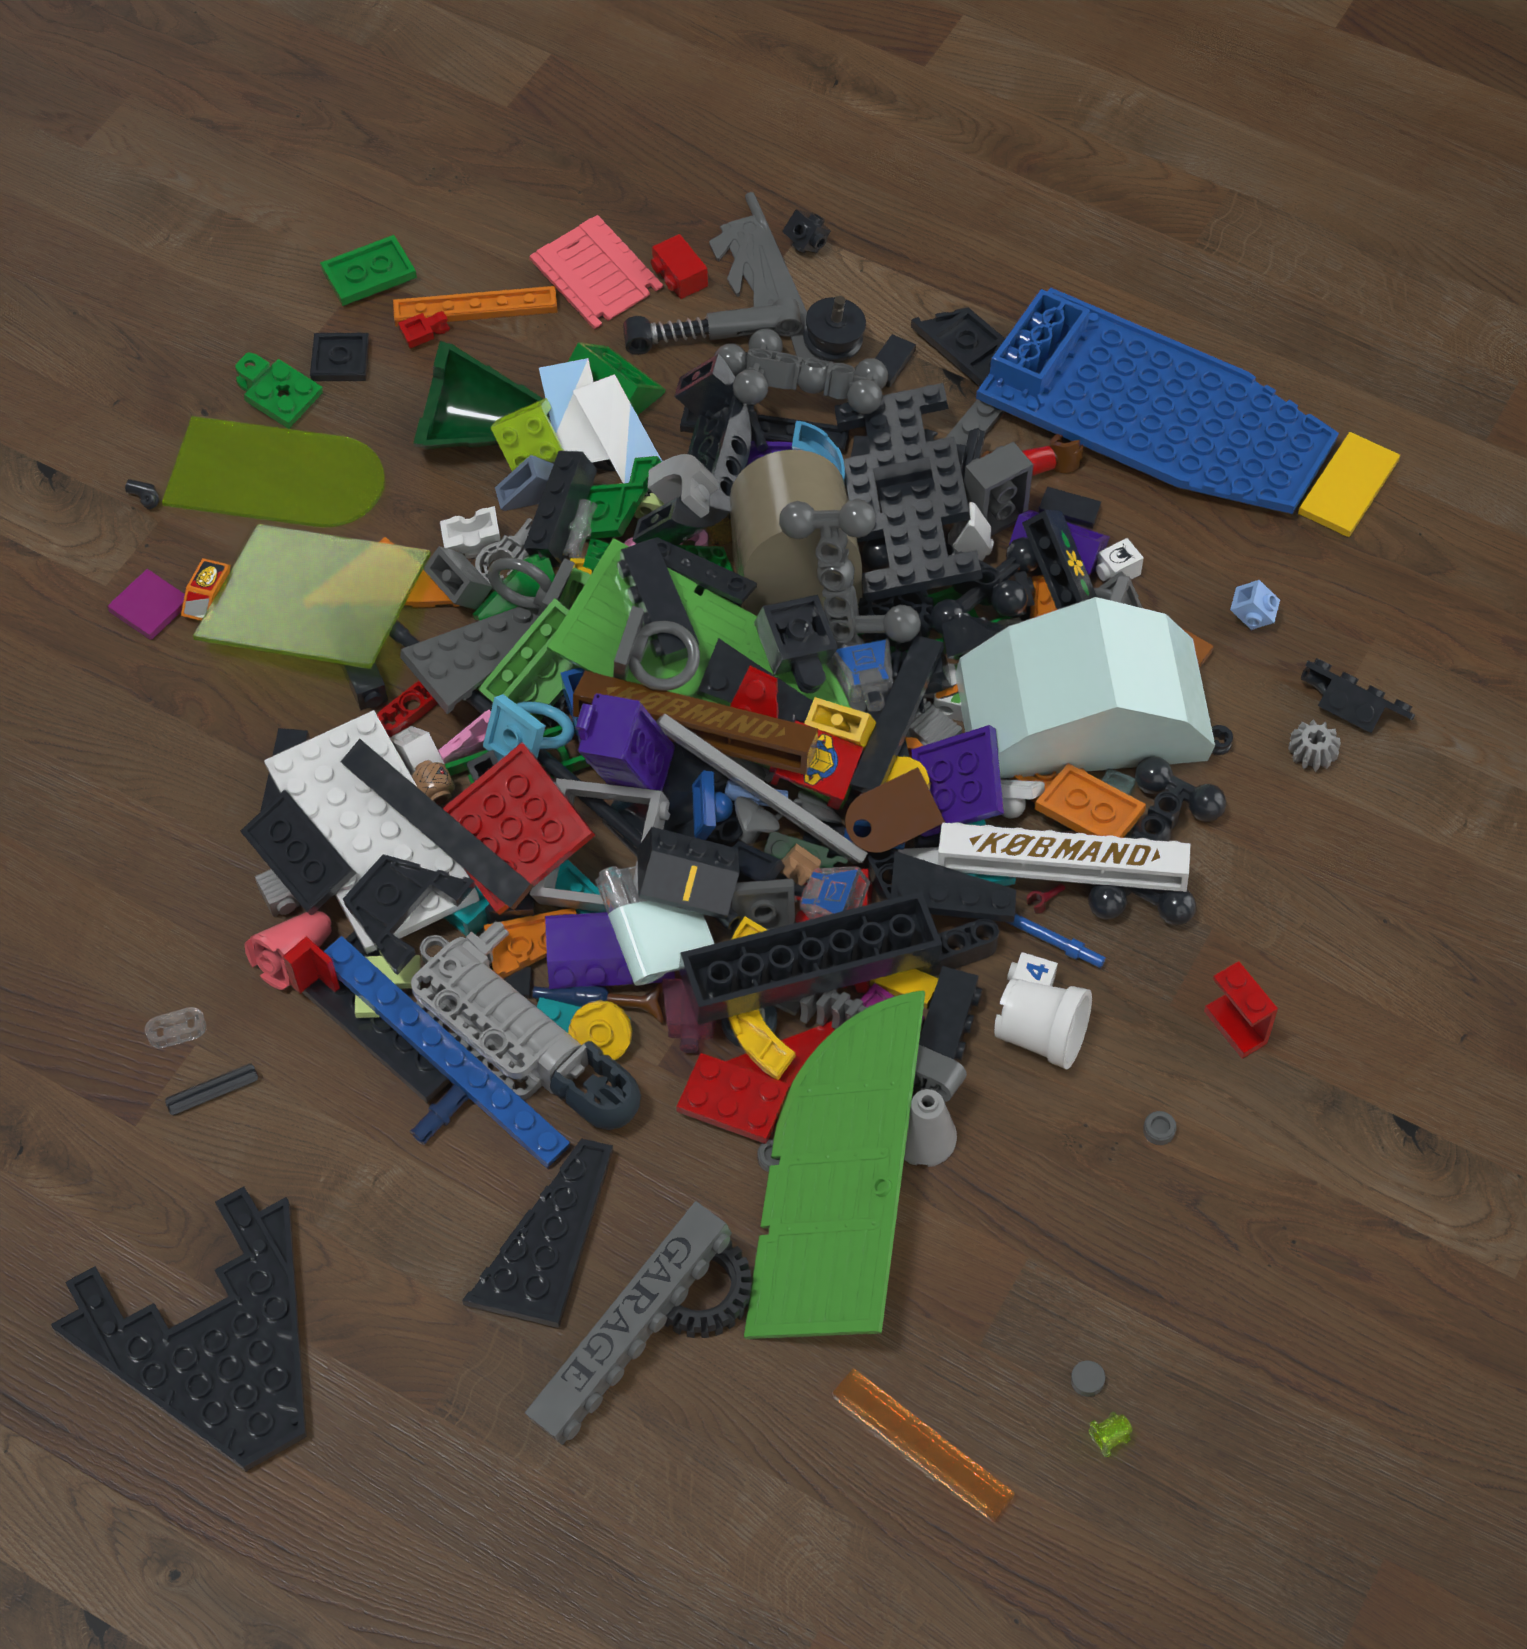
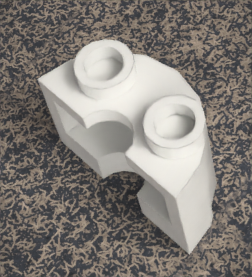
[440,506,500,559]

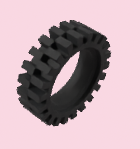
[664,1240,751,1338]

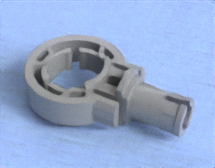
[475,518,533,591]

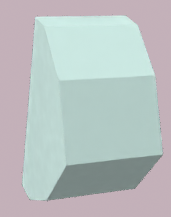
[955,597,1215,779]

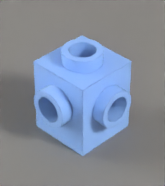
[1230,580,1280,630]

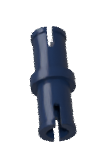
[410,1085,469,1145]

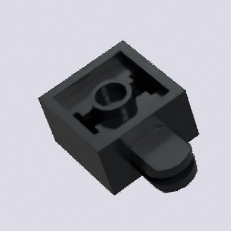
[754,595,838,694]

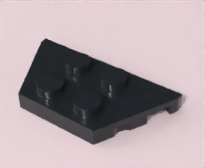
[911,307,1006,386]

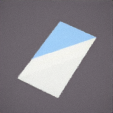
[539,358,609,463]
[573,374,662,483]

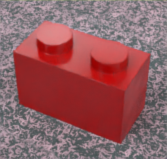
[651,234,708,299]

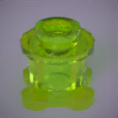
[1089,1412,1133,1458]

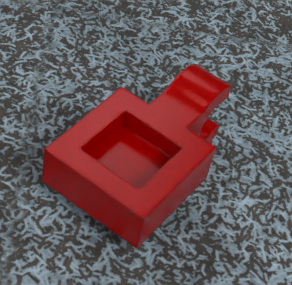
[398,311,450,349]

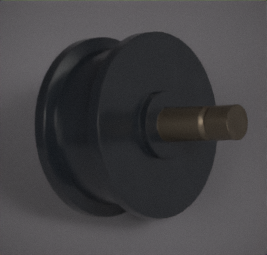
[803,296,866,362]

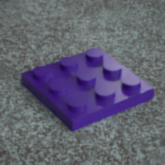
[912,725,1004,837]

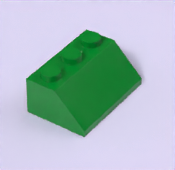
[568,342,666,416]

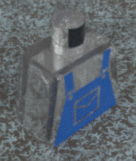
[832,639,893,711]
[794,867,870,919]

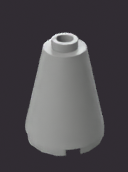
[904,1089,957,1167]

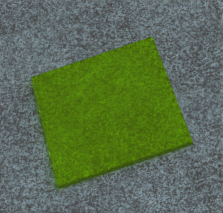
[193,524,431,669]

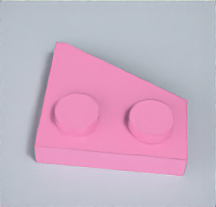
[438,710,491,764]

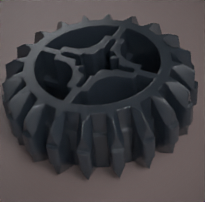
[858,590,934,651]

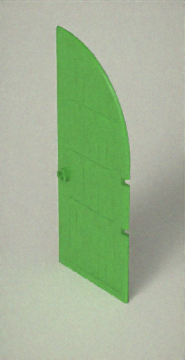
[547,538,857,809]
[744,990,925,1339]

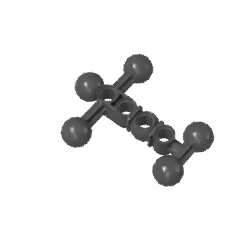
[714,329,888,414]
[779,499,921,669]

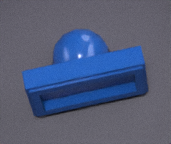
[692,770,733,840]

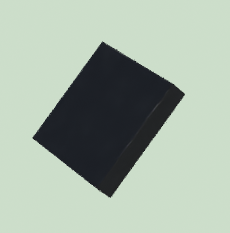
[310,333,370,381]

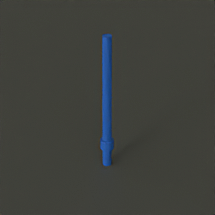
[1006,913,1106,968]

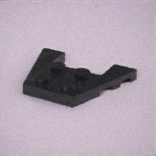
[343,854,476,975]

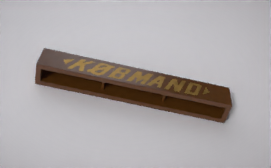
[573,670,818,775]

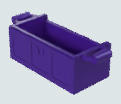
[575,693,675,791]

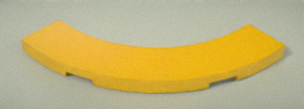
[728,916,795,1080]

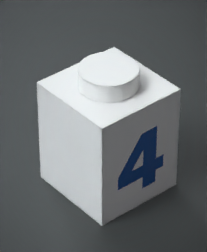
[1007,952,1058,986]

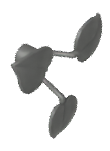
[724,754,842,844]

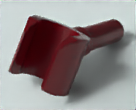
[1027,883,1065,913]

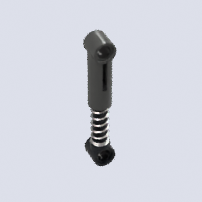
[623,298,802,355]

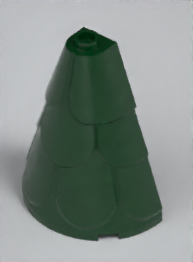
[413,341,551,449]

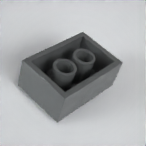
[964,442,1033,536]

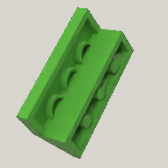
[478,598,580,721]

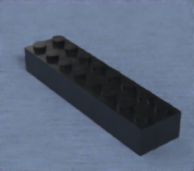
[679,891,942,1025]

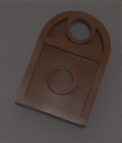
[845,767,945,853]

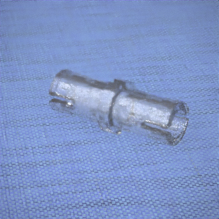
[563,499,597,558]

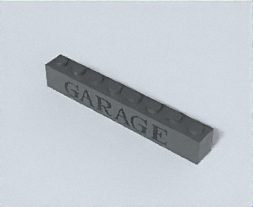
[525,1201,732,1445]

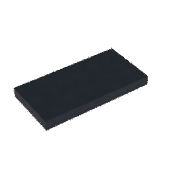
[240,789,357,915]

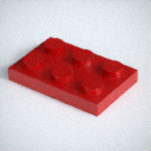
[676,1053,790,1144]

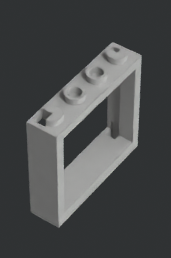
[530,778,670,912]

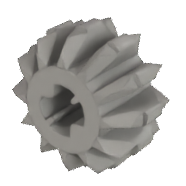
[1288,719,1341,772]

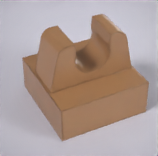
[780,843,821,886]

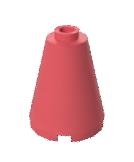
[245,911,331,990]

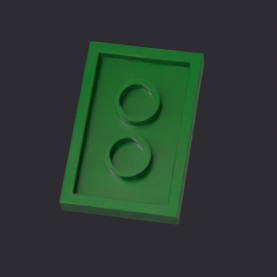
[320,235,417,306]

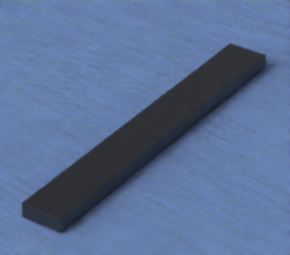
[340,738,534,910]

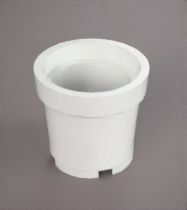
[994,979,1092,1069]

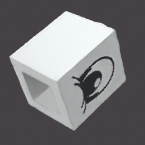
[1096,538,1144,582]

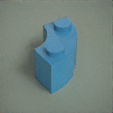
[792,420,845,485]

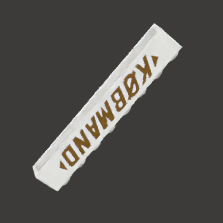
[938,822,1191,892]

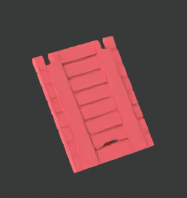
[529,215,664,329]

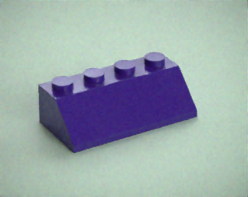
[545,912,675,989]

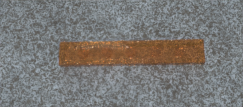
[832,1368,1015,1523]

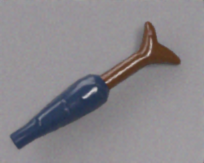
[533,983,664,1023]

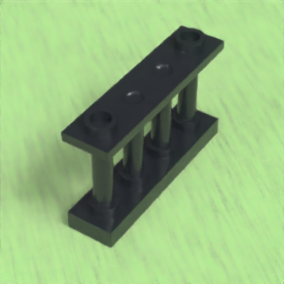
[655,537,757,608]

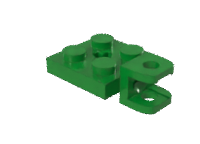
[235,352,323,429]

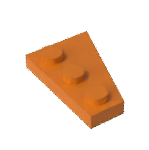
[484,908,577,979]

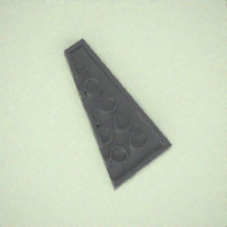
[400,606,540,715]

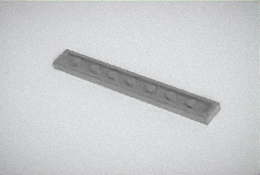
[656,714,868,864]

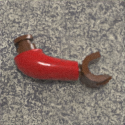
[981,434,1083,476]

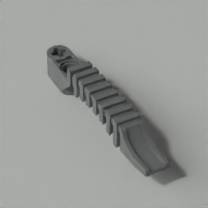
[774,989,967,1102]

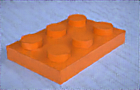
[1035,763,1146,838]

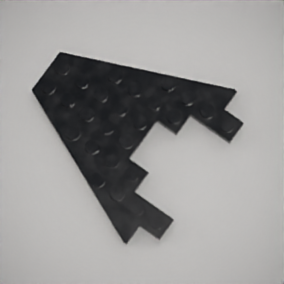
[51,1186,307,1472]

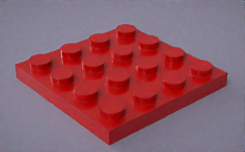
[443,742,596,915]

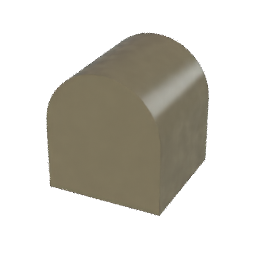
[730,450,862,625]

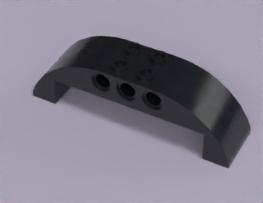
[632,354,751,546]

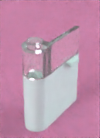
[595,866,715,986]

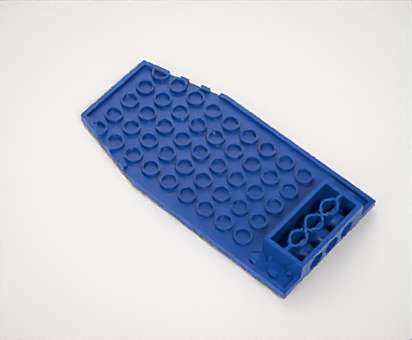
[976,287,1339,514]

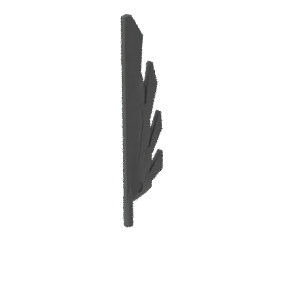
[709,192,829,366]

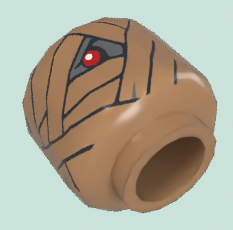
[411,760,455,806]

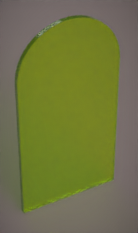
[162,416,385,527]

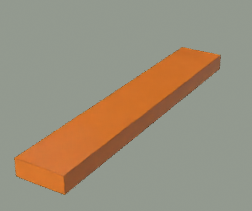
[393,286,558,327]

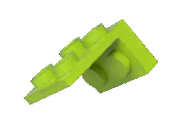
[491,398,564,471]

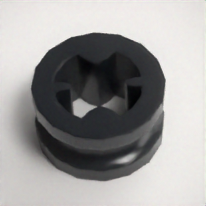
[1212,725,1233,755]

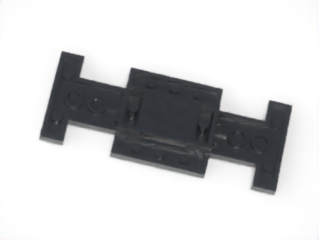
[834,383,982,602]

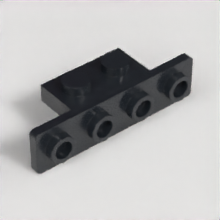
[1305,658,1415,733]

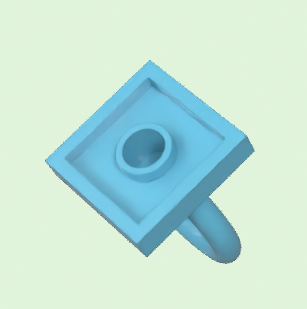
[483,694,574,758]

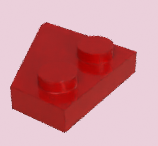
[730,665,779,718]

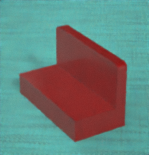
[283,936,340,994]

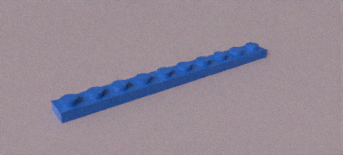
[324,936,570,1168]

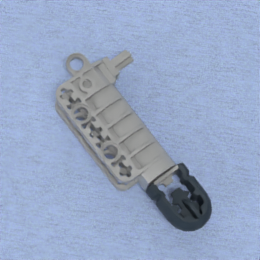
[411,921,641,1130]

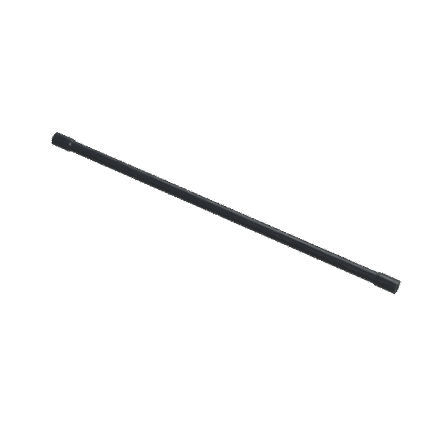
[380,615,741,931]

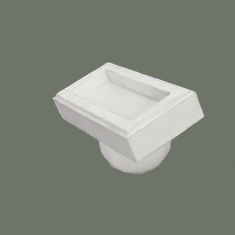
[1001,780,1045,818]

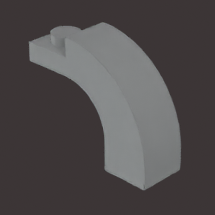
[648,454,719,518]

